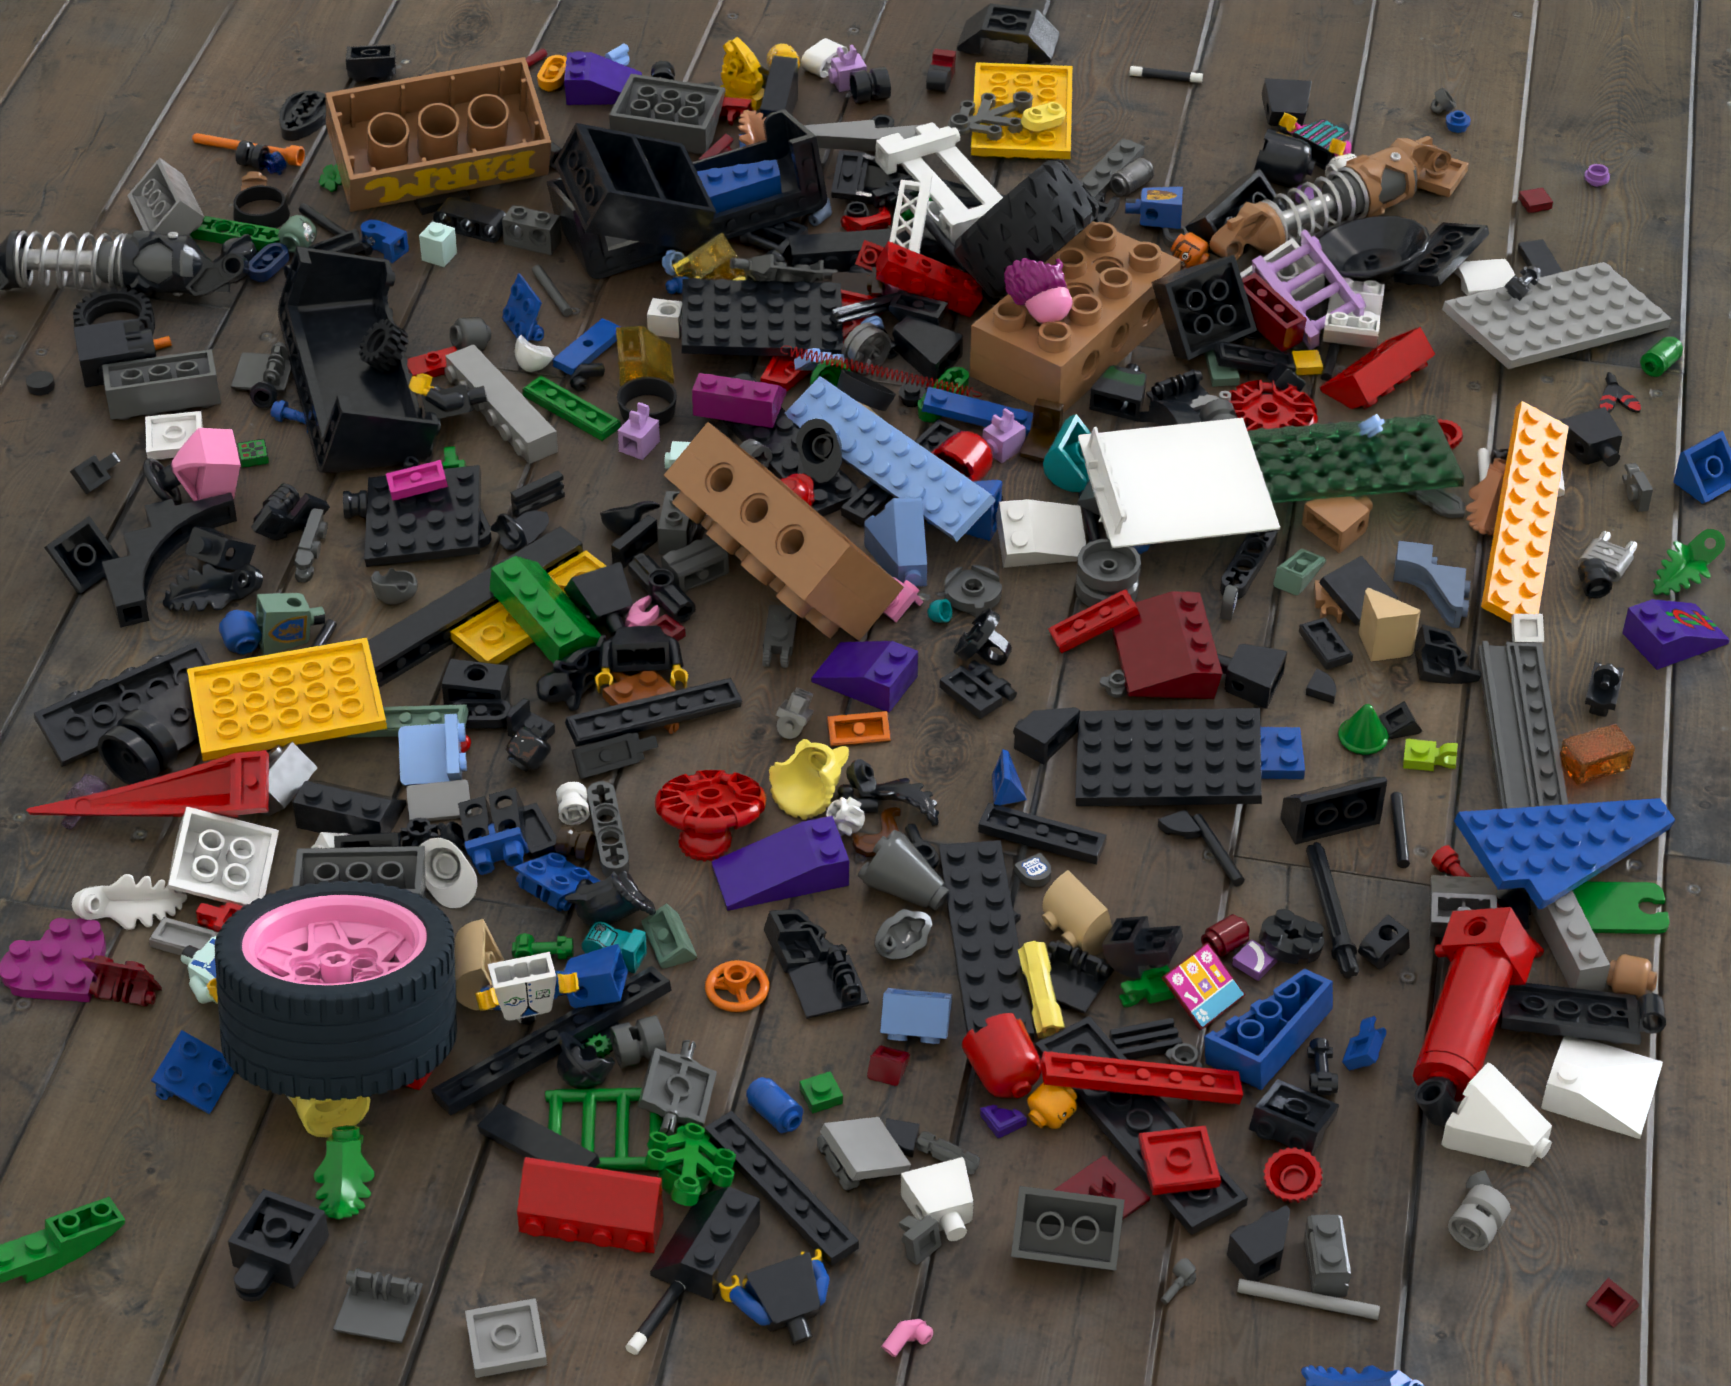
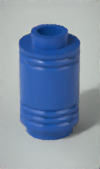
[746,1077,803,1133]

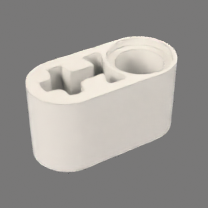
[801,38,848,78]

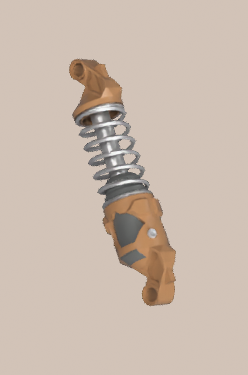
[1209,136,1451,260]

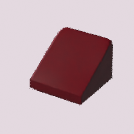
[867,1045,911,1086]
[1586,1278,1640,1328]

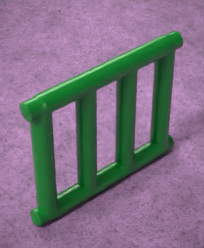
[545,1088,663,1171]

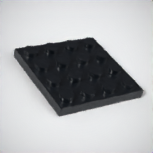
[364,465,481,567]

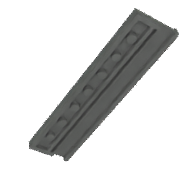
[1477,641,1568,809]

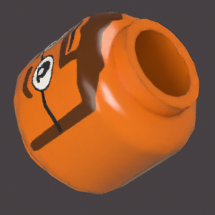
[1170,232,1211,268]

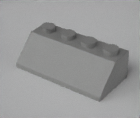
[127,158,204,235]

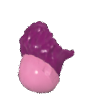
[1004,258,1073,324]

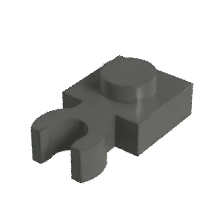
[1622,463,1653,512]

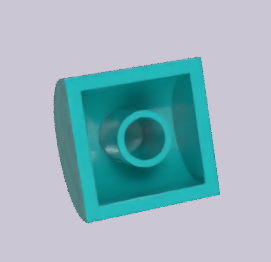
[1043,414,1091,492]

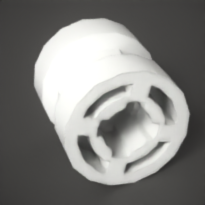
[556,782,590,825]

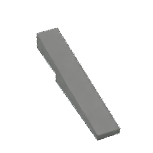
[804,120,921,151]

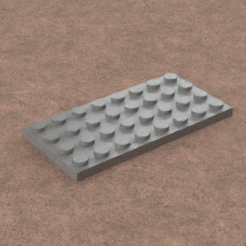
[1442,262,1672,369]

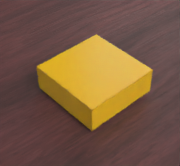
[1292,350,1323,375]

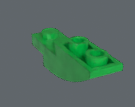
[0,1197,125,1283]

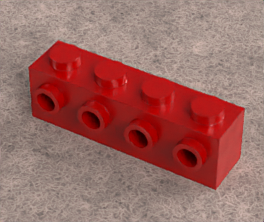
[876,241,982,317]

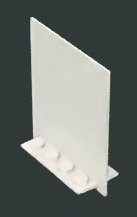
[1078,418,1280,548]

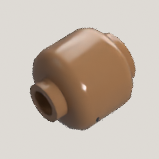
[1607,954,1658,1000]

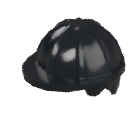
[557,1031,616,1089]

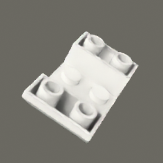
[1323,277,1385,348]

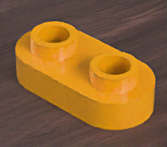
[537,55,567,92]

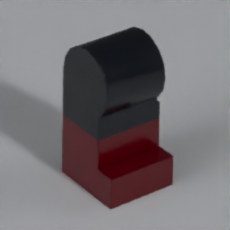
[926,49,956,92]

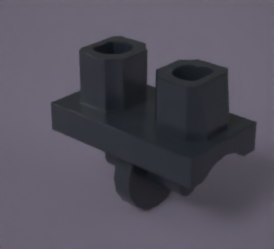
[1585,662,1624,717]

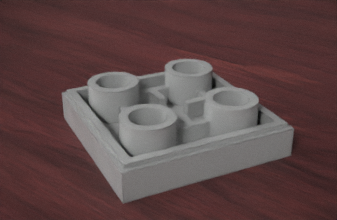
[820,1117,911,1181]

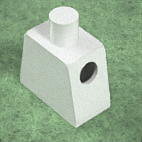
[901,1157,973,1241]

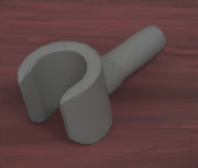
[1160,1258,1197,1305]

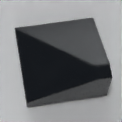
[1379,701,1423,739]

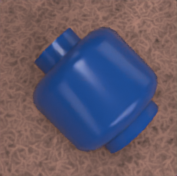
[219,610,262,655]

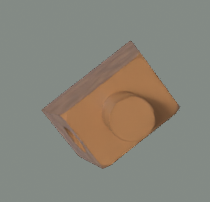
[1302,490,1373,553]

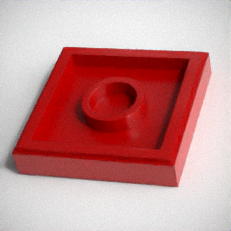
[1138,1125,1221,1195]

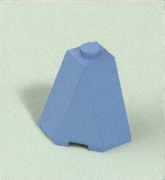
[864,497,927,586]

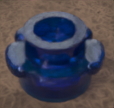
[264,151,287,175]

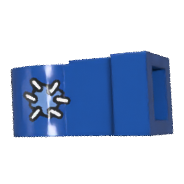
[360,220,409,263]

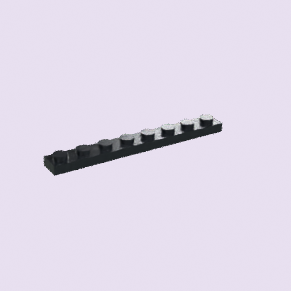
[431,966,672,1116]

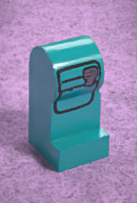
[581,922,647,974]

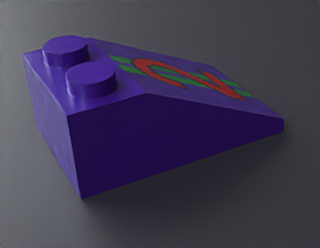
[1622,599,1730,670]

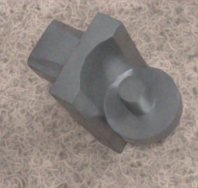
[776,688,814,739]

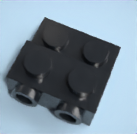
[1249,1079,1339,1155]

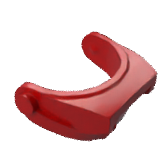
[840,206,891,232]

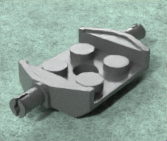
[730,254,838,282]

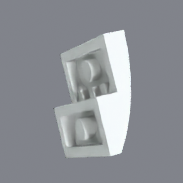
[1454,259,1515,296]

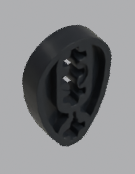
[279,91,326,141]

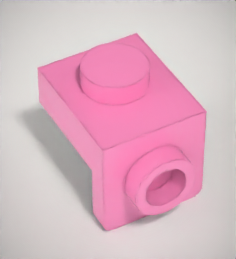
[883,577,923,623]

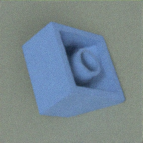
[880,988,952,1044]

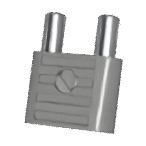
[1578,531,1637,582]

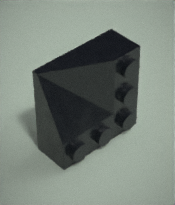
[1151,255,1257,360]

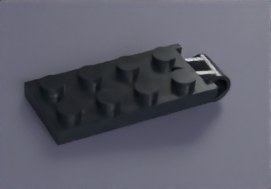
[1500,983,1666,1045]

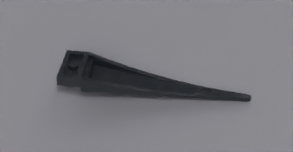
[831,150,1006,207]

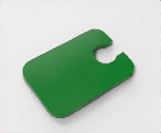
[1572,881,1670,934]

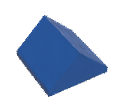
[1673,431,1731,503]

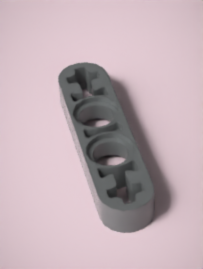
[587,781,629,878]

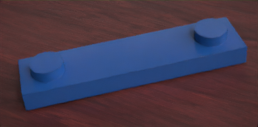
[922,387,1033,437]

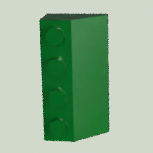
[489,556,601,664]

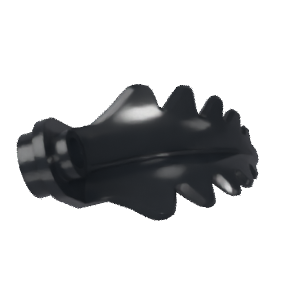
[162,563,263,611]
[846,759,939,826]

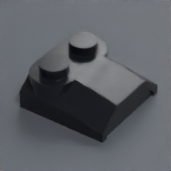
[345,44,396,82]

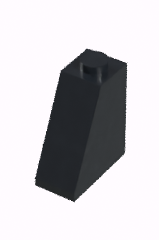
[760,55,798,119]
[892,314,963,384]

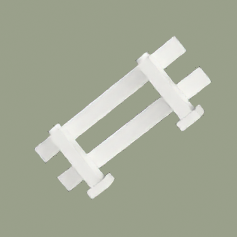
[875,122,1003,245]

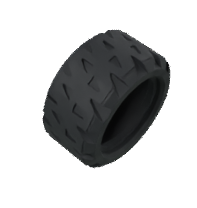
[953,159,1099,299]

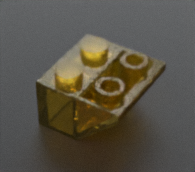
[671,233,745,280]
[616,326,674,387]

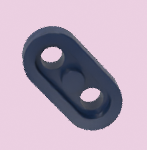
[248,243,289,282]

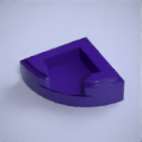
[980,1105,1027,1139]

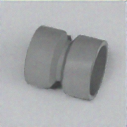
[1448,1184,1511,1251]

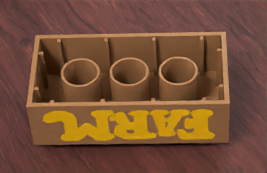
[325,57,551,212]

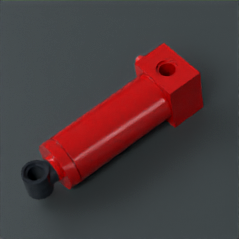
[1413,907,1537,1126]

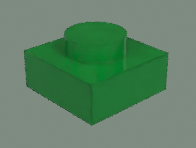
[799,1071,843,1114]

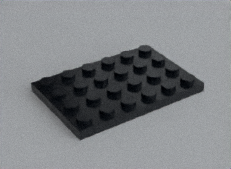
[681,278,843,357]
[1075,708,1262,806]

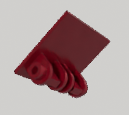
[81,955,162,1007]

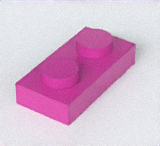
[386,460,448,501]

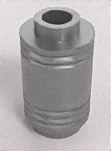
[1110,158,1154,196]

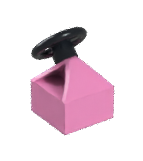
[143,428,241,506]

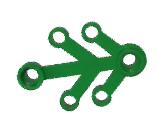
[645,1123,736,1206]

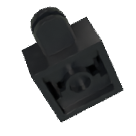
[228,1189,329,1302]

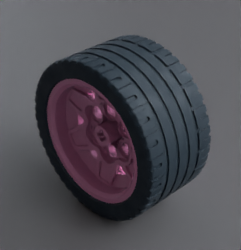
[214,881,457,1101]

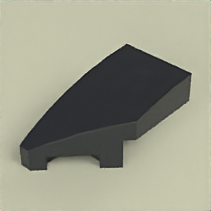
[1496,887,1531,930]

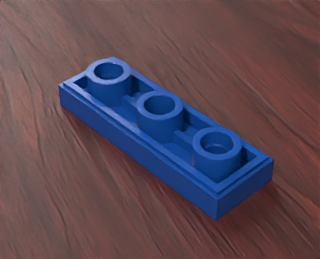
[553,318,624,375]

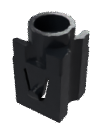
[73,318,156,388]

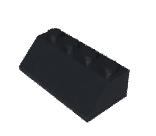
[1185,169,1286,258]

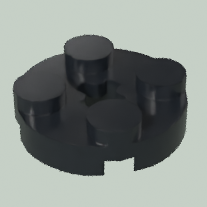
[1259,909,1324,964]

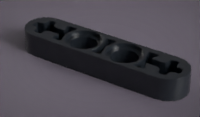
[1220,530,1278,599]

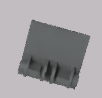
[231,342,292,392]
[333,1268,423,1344]

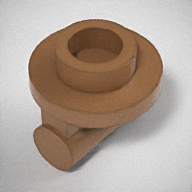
[241,171,267,191]

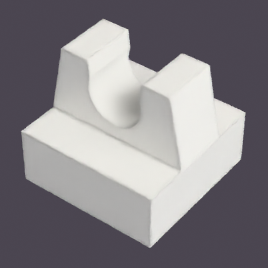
[1511,614,1544,644]

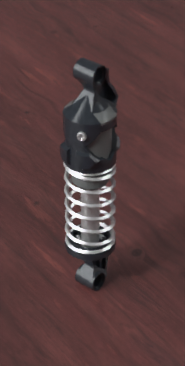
[0,230,250,297]

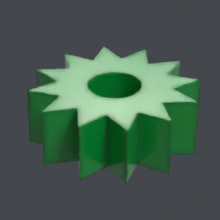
[585,1034,612,1058]

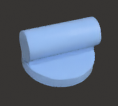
[605,44,629,66]

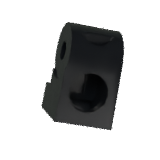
[1358,915,1410,969]

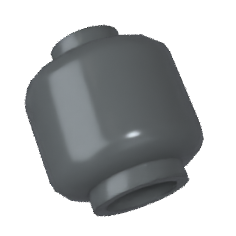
[449,317,491,351]

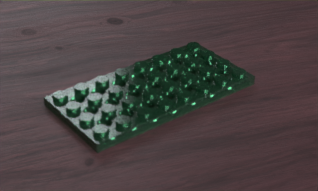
[1247,414,1464,503]

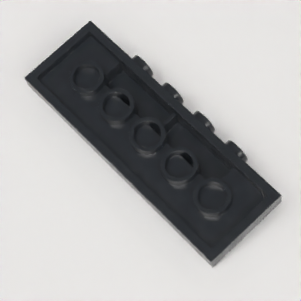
[34,641,212,767]

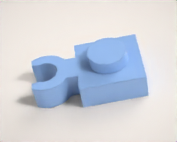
[794,348,845,371]

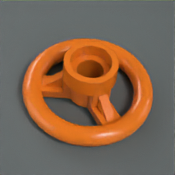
[705,960,770,1012]

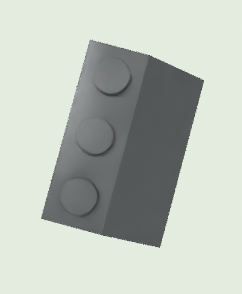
[1011,1186,1125,1270]

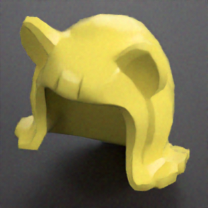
[769,739,849,820]

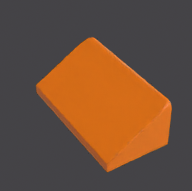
[826,711,891,747]

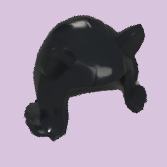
[565,870,656,926]

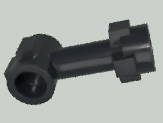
[1504,265,1541,301]
[1307,1038,1338,1095]

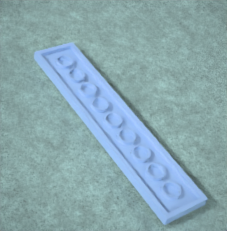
[785,376,996,542]

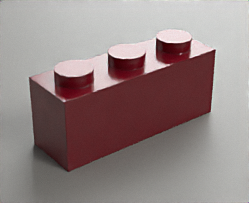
[1242,273,1307,352]

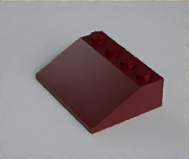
[1111,591,1223,699]

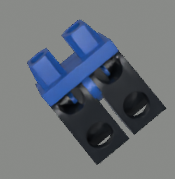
[458,787,529,875]

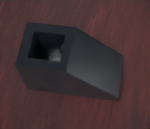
[1227,1205,1290,1282]

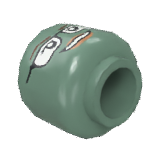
[278,215,317,253]

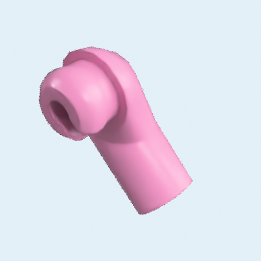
[881,1319,933,1357]

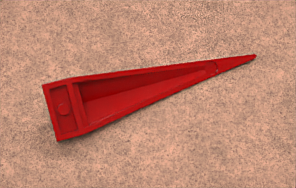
[26,750,269,818]

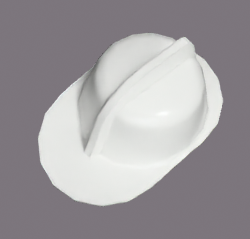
[420,838,477,908]

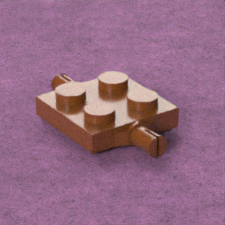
[603,670,679,734]

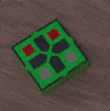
[237,438,269,468]

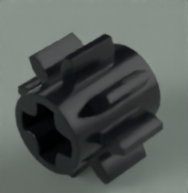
[400,818,439,847]

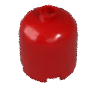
[931,431,993,482]
[961,1013,1042,1098]

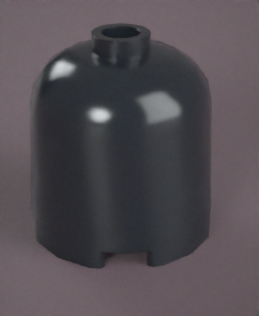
[1254,128,1316,187]

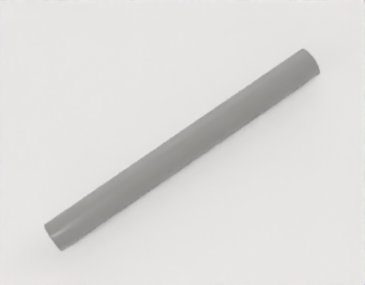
[1237,1279,1380,1320]

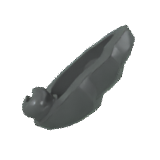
[874,909,932,960]

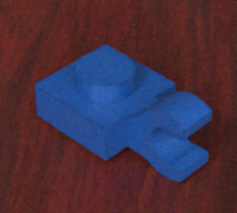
[1342,1016,1386,1070]

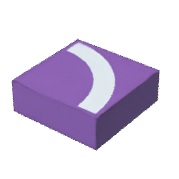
[1232,939,1277,981]

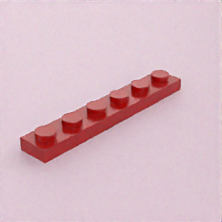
[1041,1051,1243,1105]

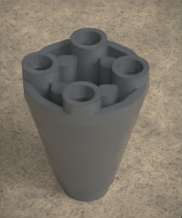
[858,830,950,911]

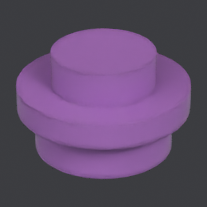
[1584,164,1610,187]

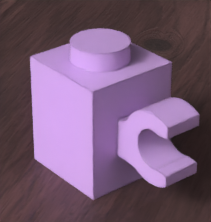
[828,44,867,92]
[618,402,660,460]
[983,408,1026,463]

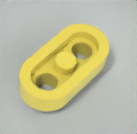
[1021,102,1066,131]

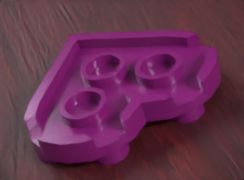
[0,918,106,1002]

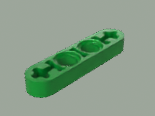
[190,216,280,251]

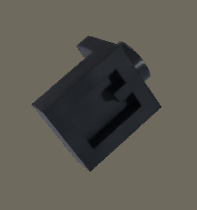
[506,698,555,741]

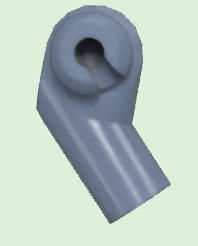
[809,197,832,226]

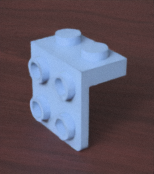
[398,714,467,786]

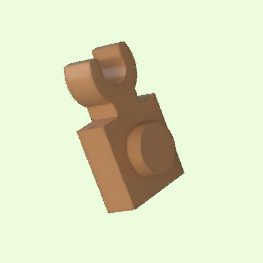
[1314,580,1343,623]

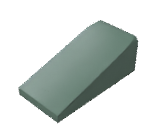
[1273,549,1326,596]

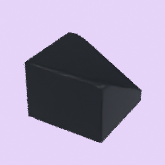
[1267,362,1306,392]

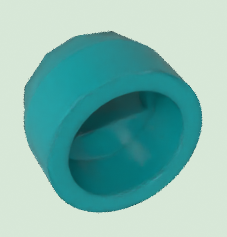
[927,599,953,623]

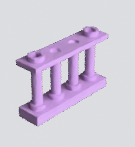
[1252,229,1366,350]

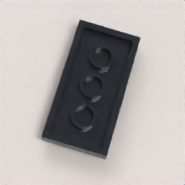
[1393,222,1489,287]

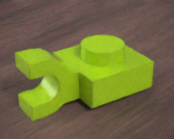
[1403,739,1458,771]

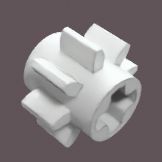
[826,797,865,836]

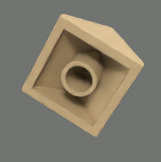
[1359,588,1421,661]

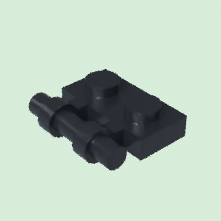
[939,660,1017,719]

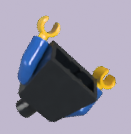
[718,1249,830,1345]

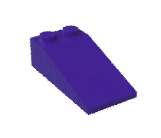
[712,816,849,911]

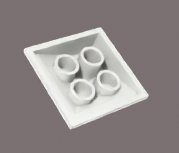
[167,807,279,906]
[1541,1036,1663,1139]

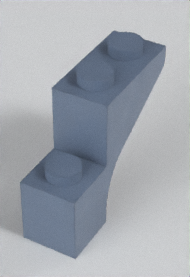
[1393,541,1471,628]

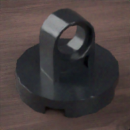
[953,608,1012,666]

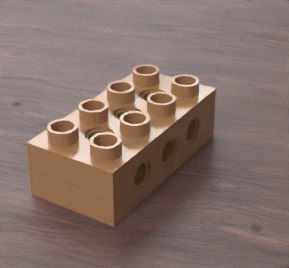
[970,221,1181,413]
[664,422,904,641]

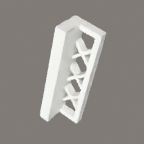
[890,172,932,254]

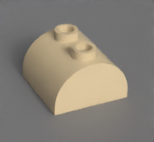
[1042,870,1112,956]
[455,919,504,1010]

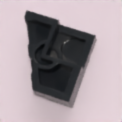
[1414,624,1481,684]
[763,909,847,973]

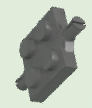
[637,1040,717,1136]

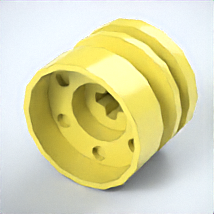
[290,1096,371,1137]

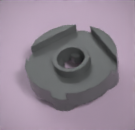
[945,565,1002,617]

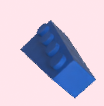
[697,160,782,214]
[1204,969,1333,1090]

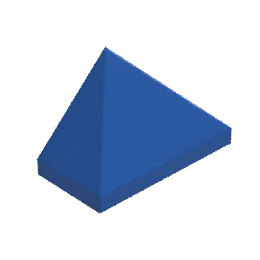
[992,749,1027,806]

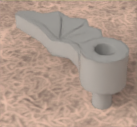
[1190,391,1231,411]

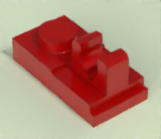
[719,97,753,125]

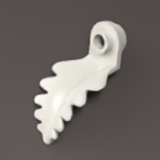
[72,874,187,930]

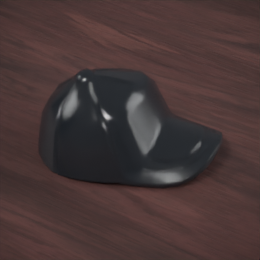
[600,501,661,536]

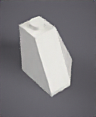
[1441,1063,1552,1167]

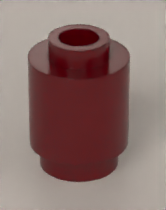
[1201,914,1250,957]

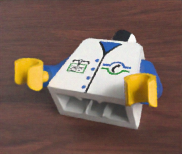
[475,952,579,1025]

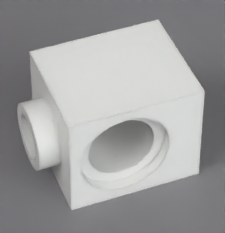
[647,298,682,338]

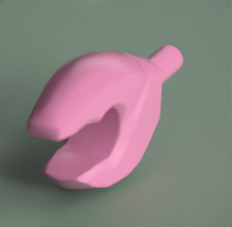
[625,595,660,627]

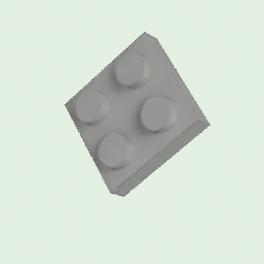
[465,1298,547,1378]

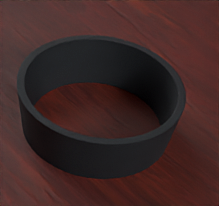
[233,185,290,228]
[837,369,896,411]
[617,377,677,426]

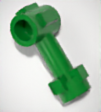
[512,933,574,959]

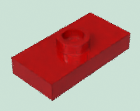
[407,346,457,377]

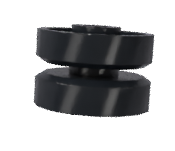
[97,709,179,785]

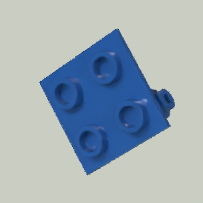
[502,273,544,341]
[513,852,600,911]
[151,1030,235,1114]

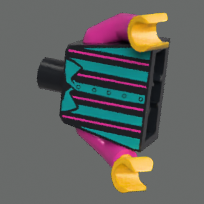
[1279,113,1352,170]

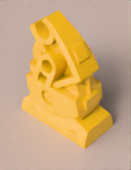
[720,37,765,111]

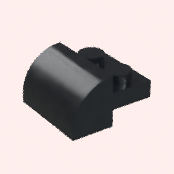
[1102,916,1183,978]

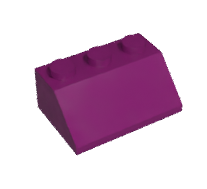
[692,373,786,428]

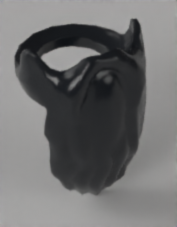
[490,510,549,551]

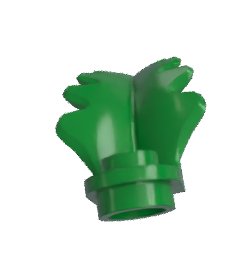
[1653,529,1725,595]
[314,1125,374,1219]

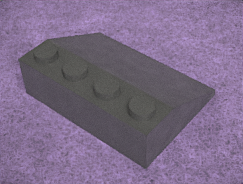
[609,74,726,154]

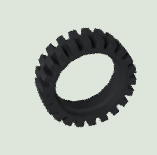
[73,287,155,336]

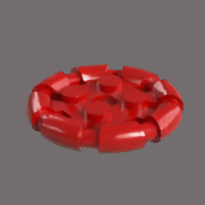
[1226,380,1318,449]
[654,770,767,834]

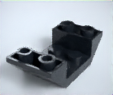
[957,3,1060,63]

